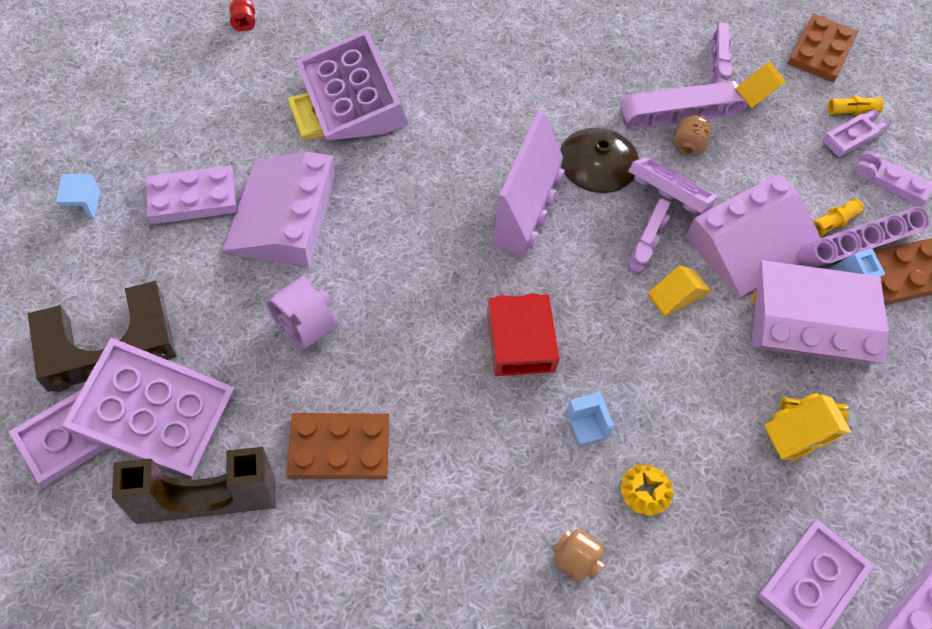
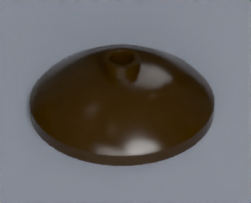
[560,128,639,193]

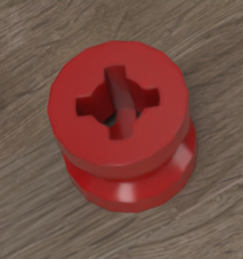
[229,0,255,31]

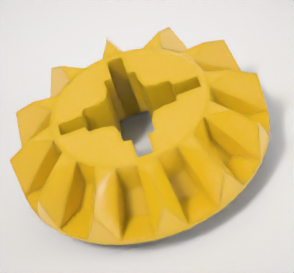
[621,463,674,516]

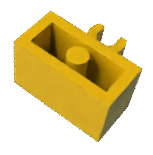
[764,393,852,461]

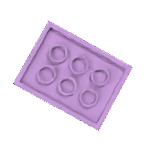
[61,338,235,479]

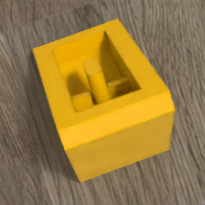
[736,61,786,108]
[647,265,712,317]

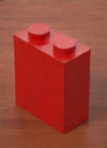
[487,293,560,376]

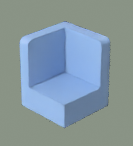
[56,174,100,218]
[828,248,885,277]
[566,392,614,446]

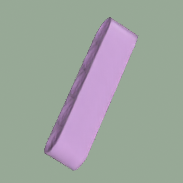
[620,81,747,130]
[798,207,930,268]

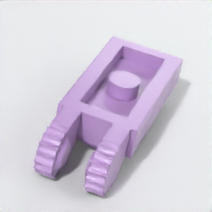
[710,22,733,84]
[821,109,891,158]
[854,150,932,207]
[627,198,671,274]

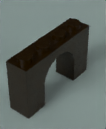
[28,281,177,392]
[112,447,276,524]

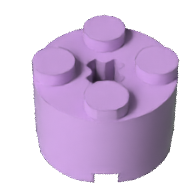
[266,275,339,350]

